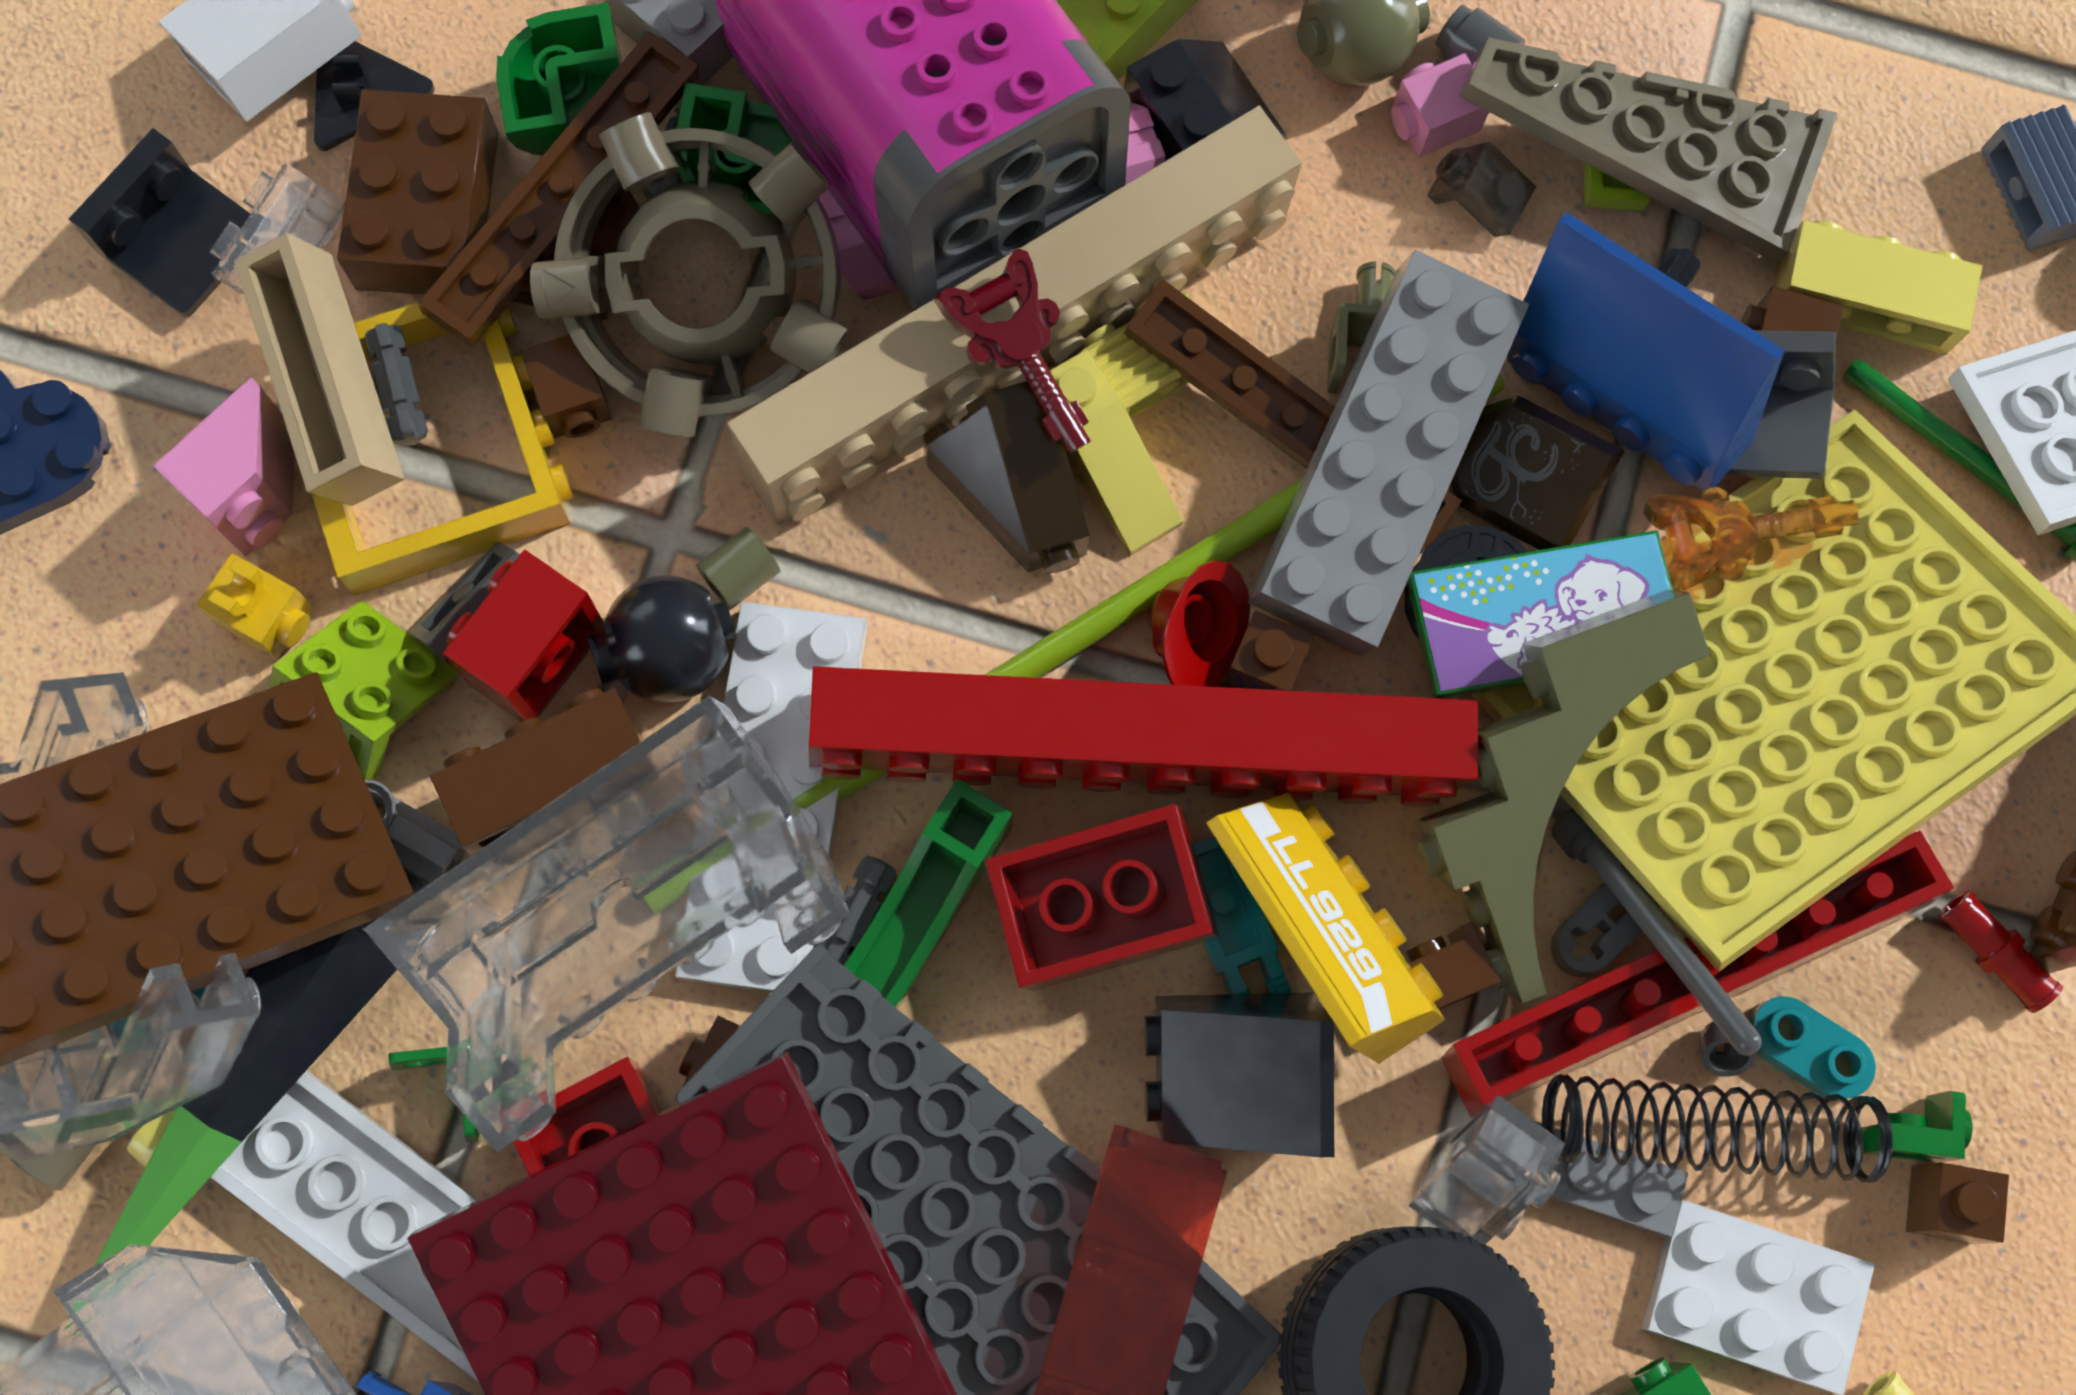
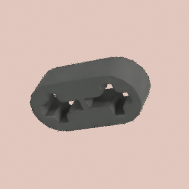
[1550,882,1659,977]

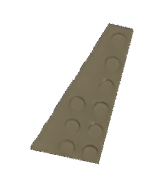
[1460,37,1838,263]

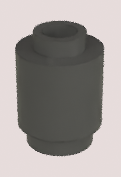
[1435,4,1526,65]

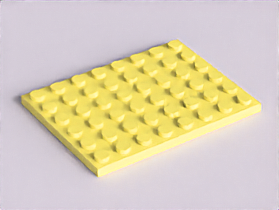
[1471,409,2076,972]

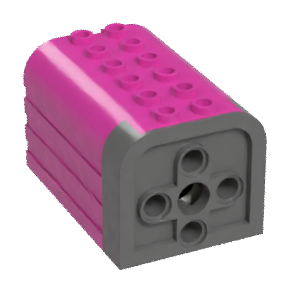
[716,0,1131,311]

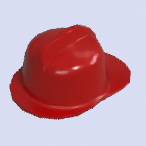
[1150,560,1250,687]

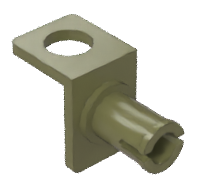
[1327,261,1396,394]

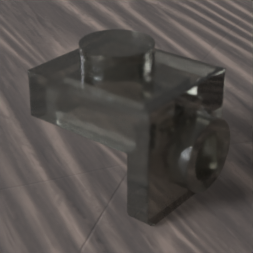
[1427,141,1537,237]

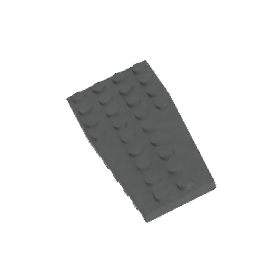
[675,945,1281,1395]

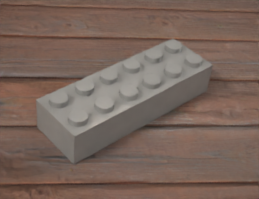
[1247,249,1529,655]

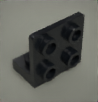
[68,128,267,318]

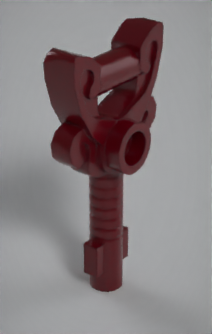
[934,249,1091,454]

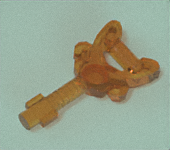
[1644,487,1859,591]

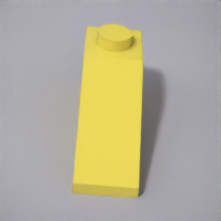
[1050,349,1183,556]

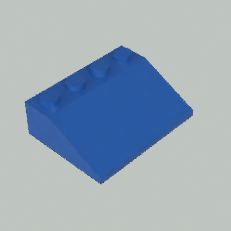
[1506,212,1785,495]

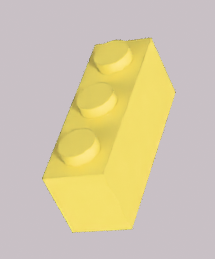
[1775,220,1983,354]

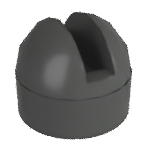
[1699,1021,1756,1077]

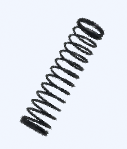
[1541,1074,1893,1183]

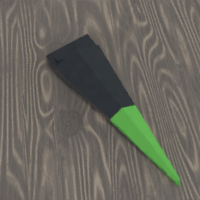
[65,870,447,1331]

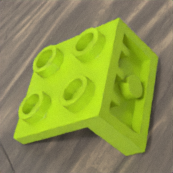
[269,601,457,780]

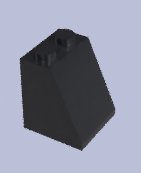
[1144,992,1335,1158]

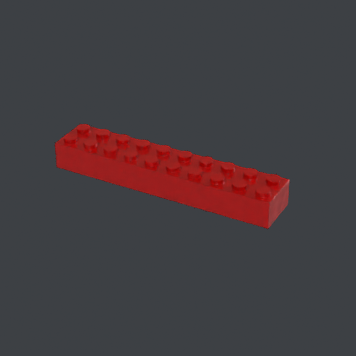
[808,666,1478,807]

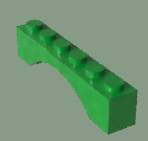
[844,779,1013,1009]

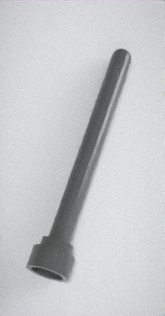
[1552,808,1762,1056]

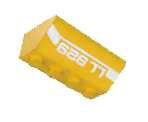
[1206,793,1445,1064]

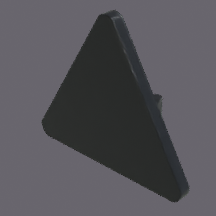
[314,41,435,151]

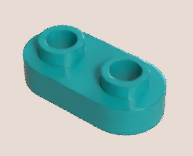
[1748,996,1876,1099]

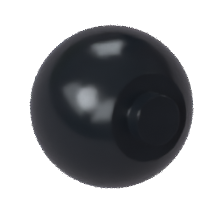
[587,575,737,703]

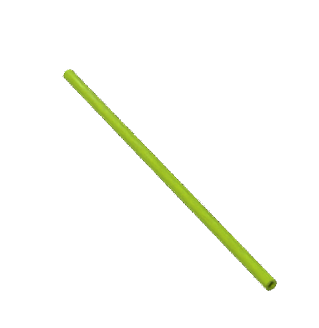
[639,373,1505,915]

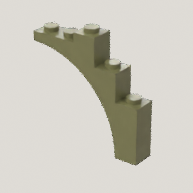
[1416,590,1710,1004]

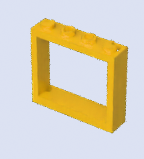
[312,302,573,596]

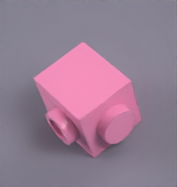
[1391,53,1489,158]

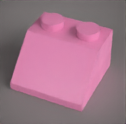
[154,377,294,557]

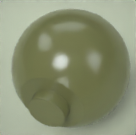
[1297,0,1430,86]

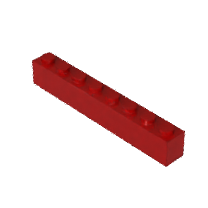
[1441,830,1954,1117]

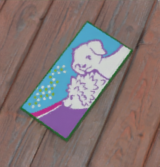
[1407,530,1673,699]

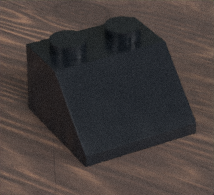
[1124,39,1286,161]

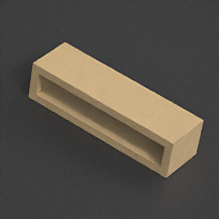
[234,233,405,506]

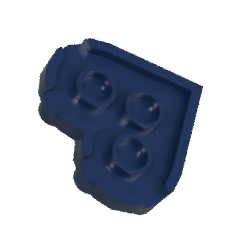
[0,370,110,534]

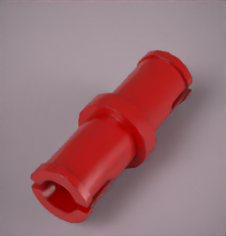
[1938,890,2063,1013]

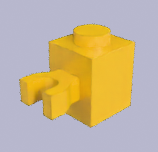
[195,552,313,660]

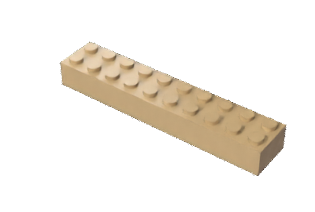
[727,105,1302,525]

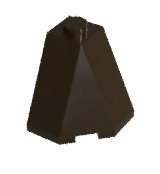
[923,381,1090,574]

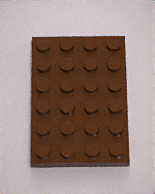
[0,672,416,1067]

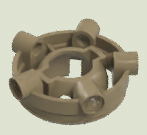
[530,112,848,437]

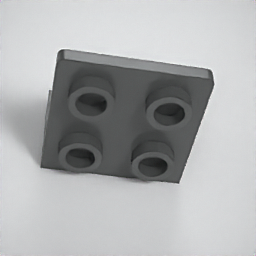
[1726,330,1836,479]

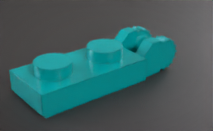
[1194,836,1292,994]

